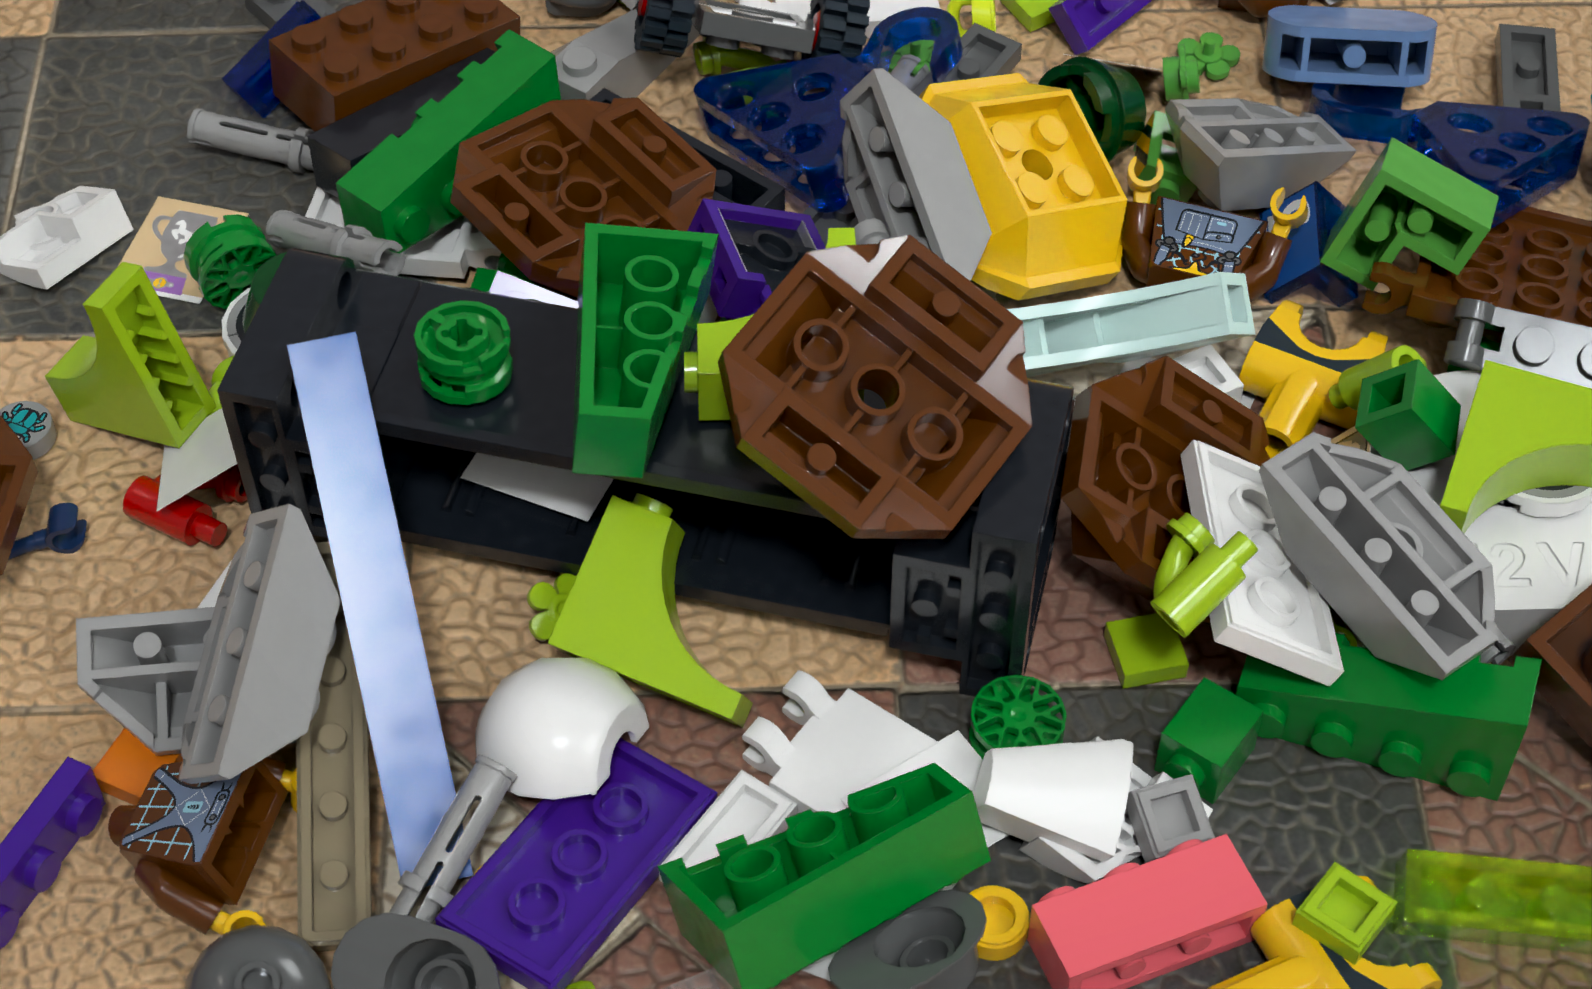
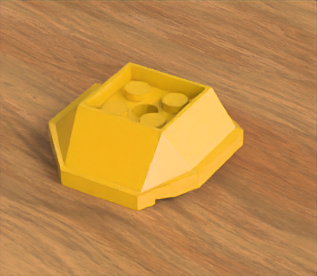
[919,73,1127,301]

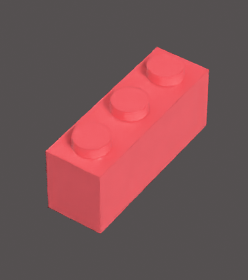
[1027,834,1268,989]

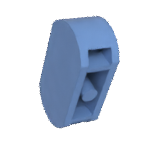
[1262,5,1438,87]

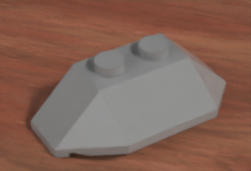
[840,69,992,281]
[1165,98,1356,211]
[1259,432,1498,680]
[179,504,341,784]
[76,607,296,756]

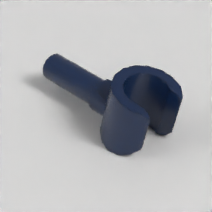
[8,503,87,560]

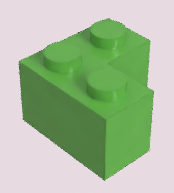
[1320,137,1499,290]

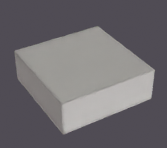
[1126,774,1215,863]

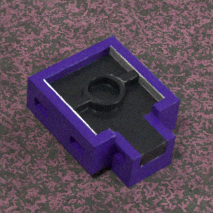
[687,198,826,320]

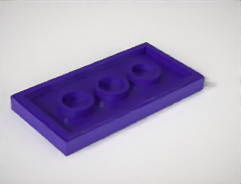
[435,738,717,989]

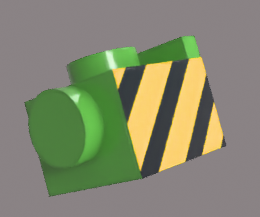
[1130,110,1197,205]

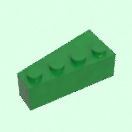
[336,29,561,253]
[572,223,719,478]
[1236,633,1542,802]
[657,762,991,989]

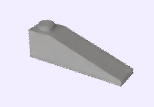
[551,8,699,100]

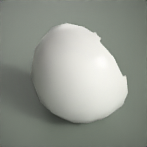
[475,658,649,800]

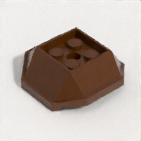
[450,97,717,302]
[718,235,1032,539]
[1061,355,1270,625]

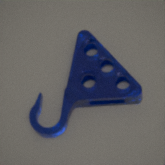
[694,7,963,213]
[1307,83,1590,229]

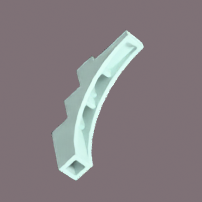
[1007,272,1256,377]

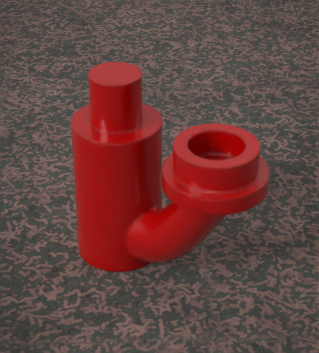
[123,464,247,547]

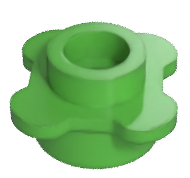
[1163,44,1200,102]

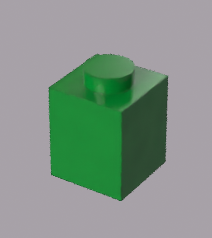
[1355,359,1461,471]
[1154,677,1264,804]

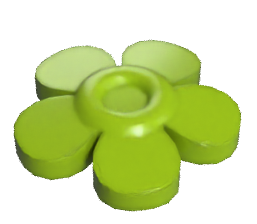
[527,573,577,641]

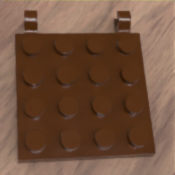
[1362,199,1592,343]

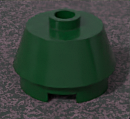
[1038,56,1146,163]

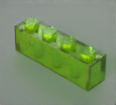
[1392,849,1592,954]

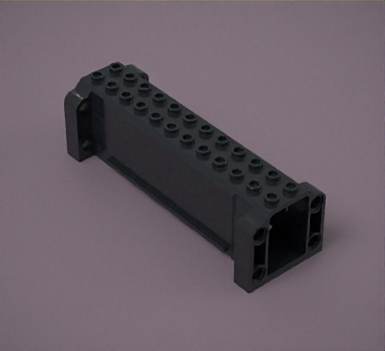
[217,248,1075,697]

